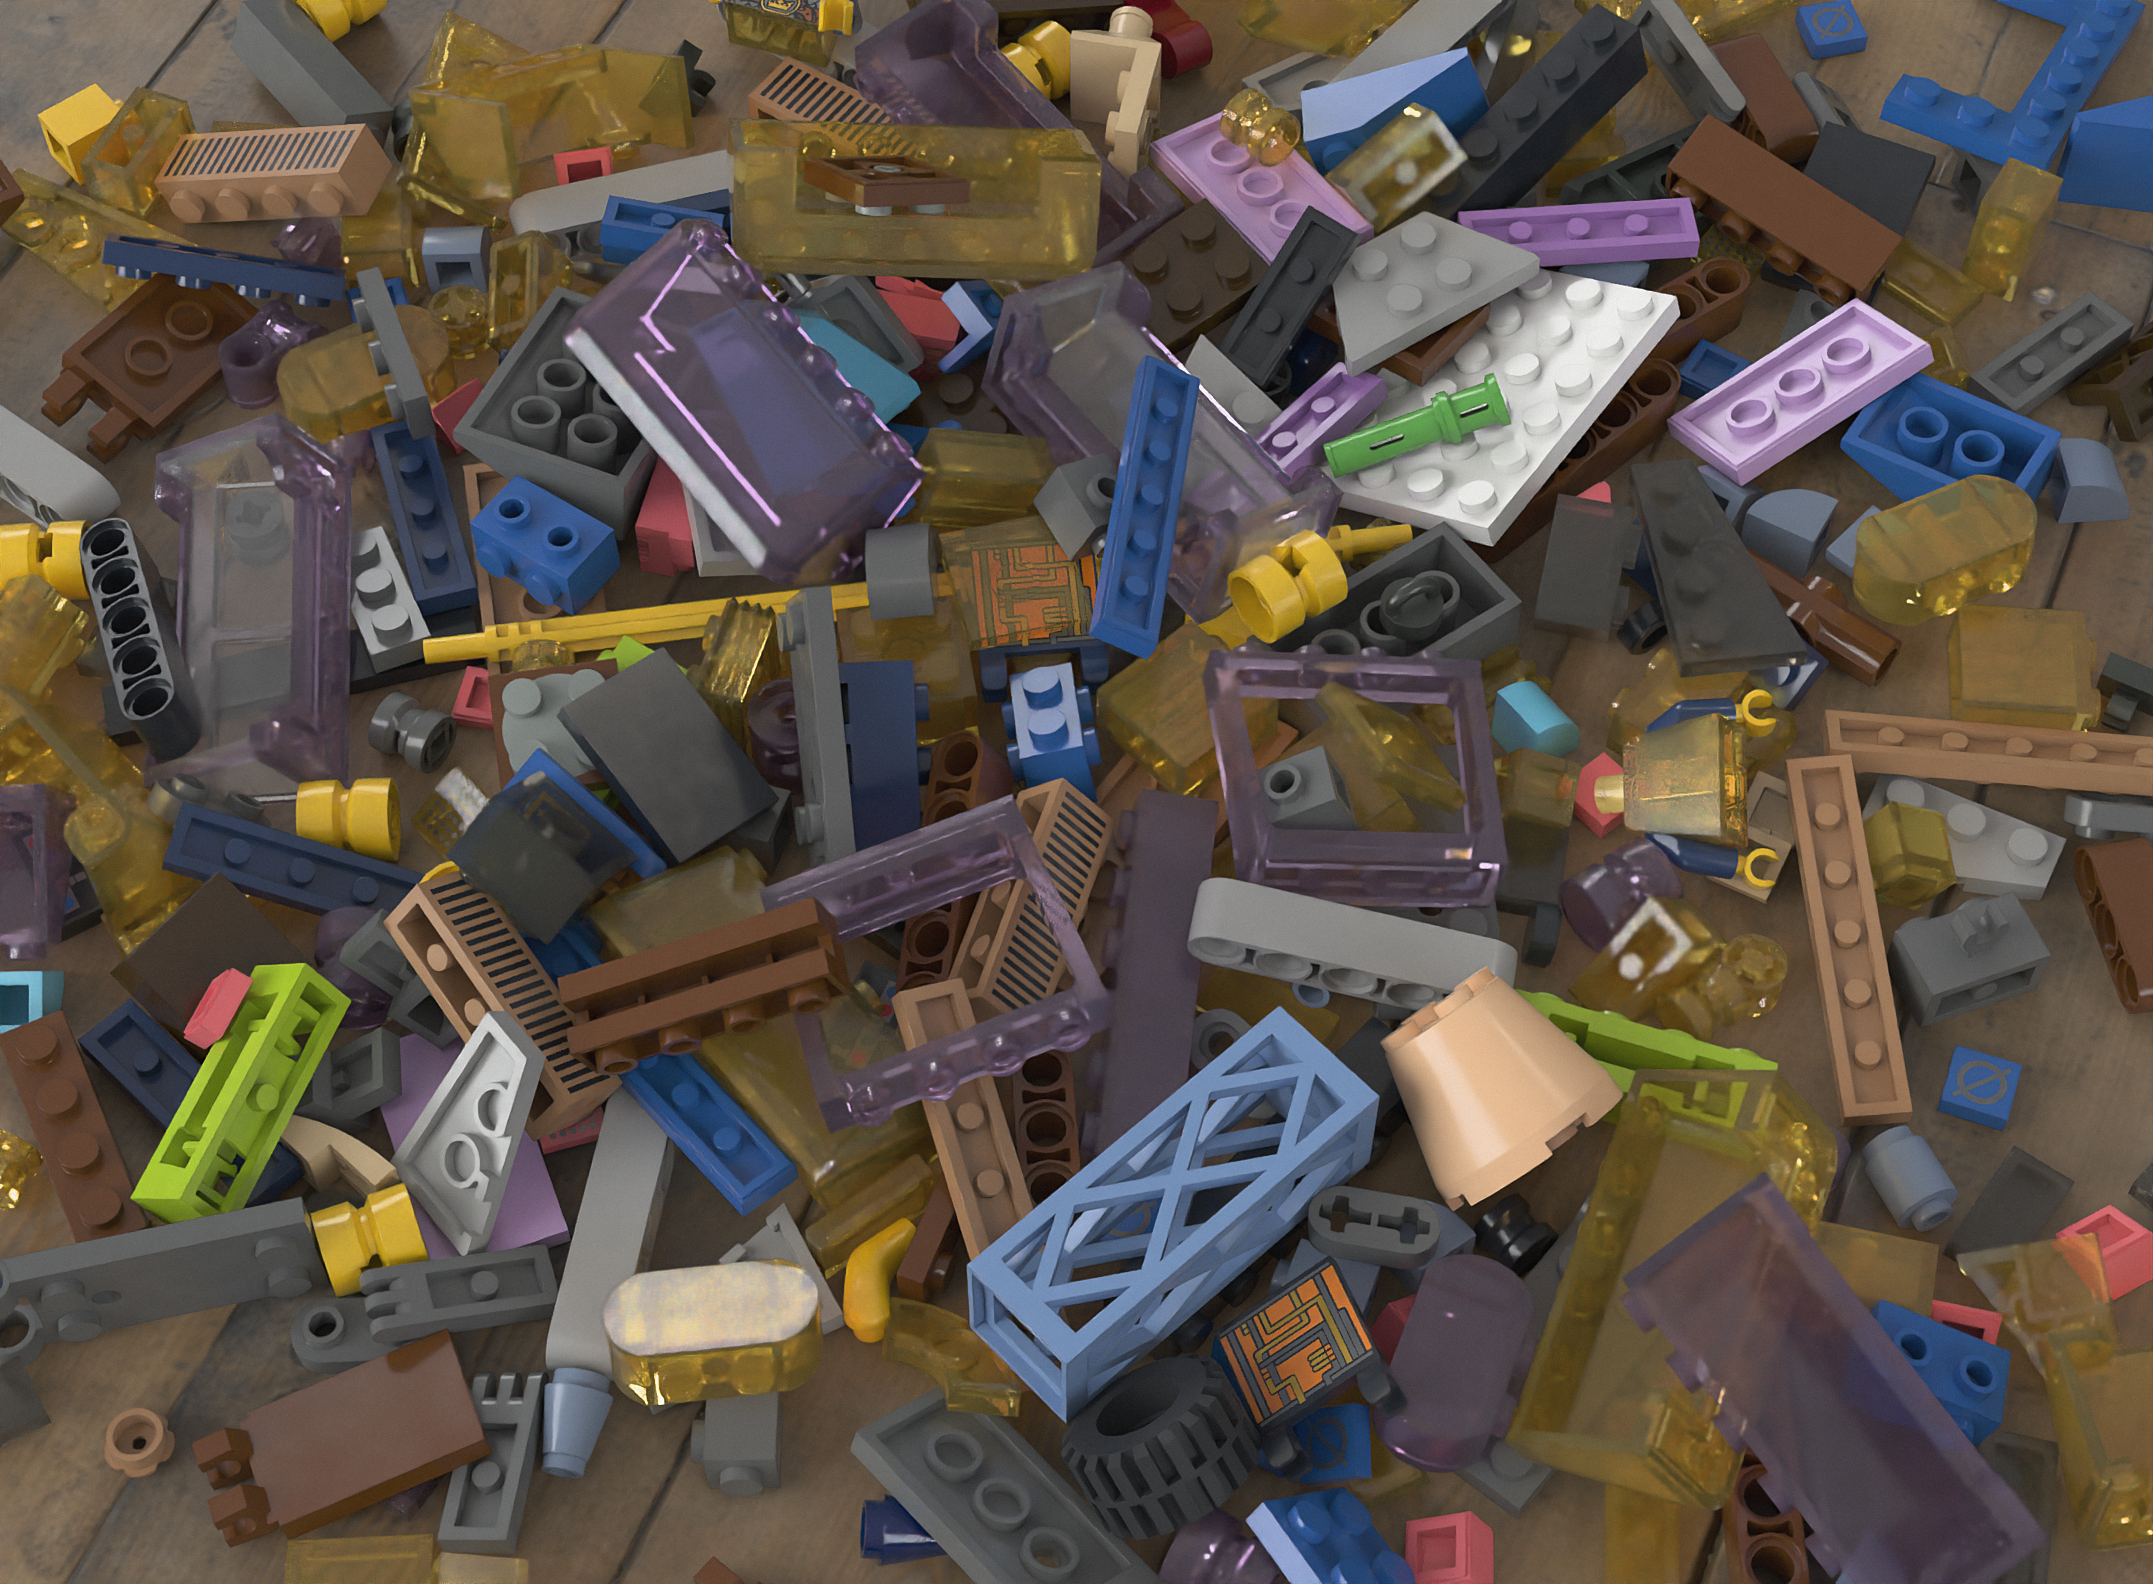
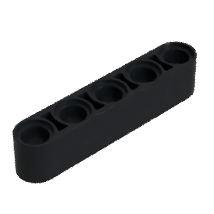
[79,518,202,761]

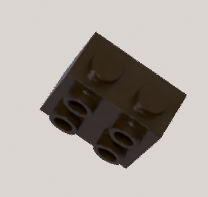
[109,870,313,1065]

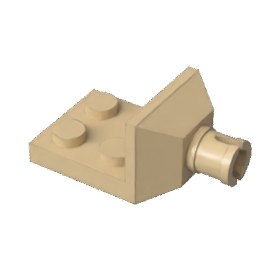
[1070,6,1161,213]

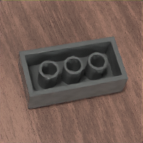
[1244,521,1523,758]

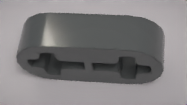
[1307,1186,1441,1269]

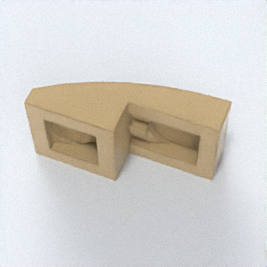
[1706,770,1796,904]
[279,1115,401,1199]

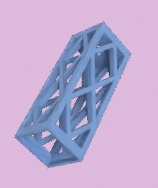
[967,1006,1380,1424]

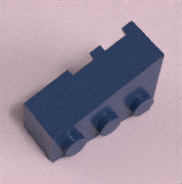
[838,660,932,867]

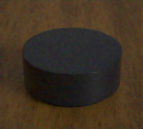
[1616,597,1680,655]
[1521,899,1562,968]

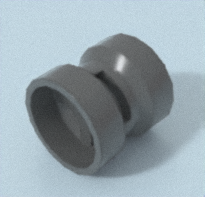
[368,691,457,774]

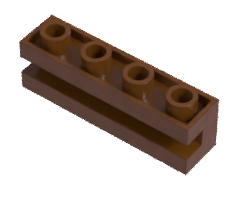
[1665,113,1903,307]
[557,897,852,1075]

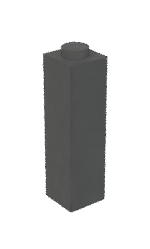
[231,0,394,150]

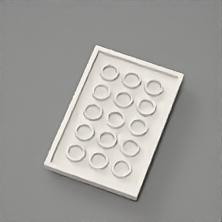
[1291,268,1681,547]

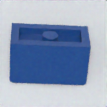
[599,195,725,270]
[937,279,1031,374]

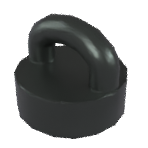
[1379,577,1444,641]

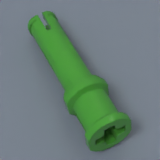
[1323,373,1512,478]

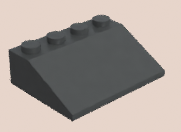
[453,286,708,541]

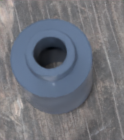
[1862,1126,1959,1232]

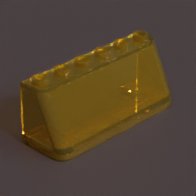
[727,118,1102,281]
[585,845,939,1233]
[1505,1069,1838,1510]

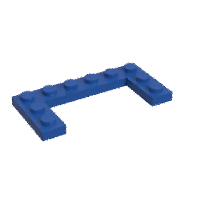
[1879,0,2146,180]

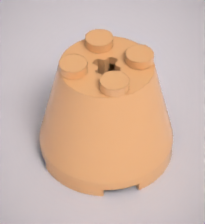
[1380,966,1623,1212]

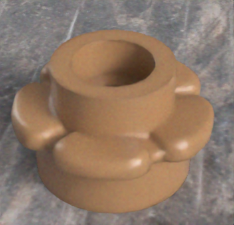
[103,1408,175,1478]

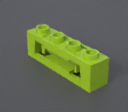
[130,963,352,1225]
[1515,989,1779,1163]

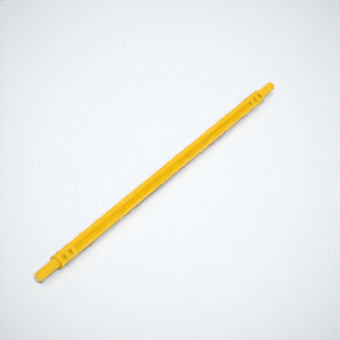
[423,524,1413,664]

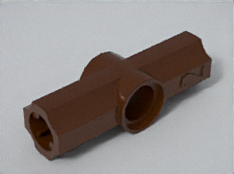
[1724,547,1902,687]

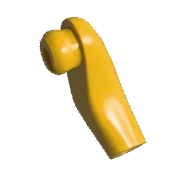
[843,1218,917,1343]

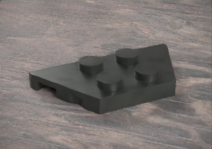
[1558,120,1717,240]

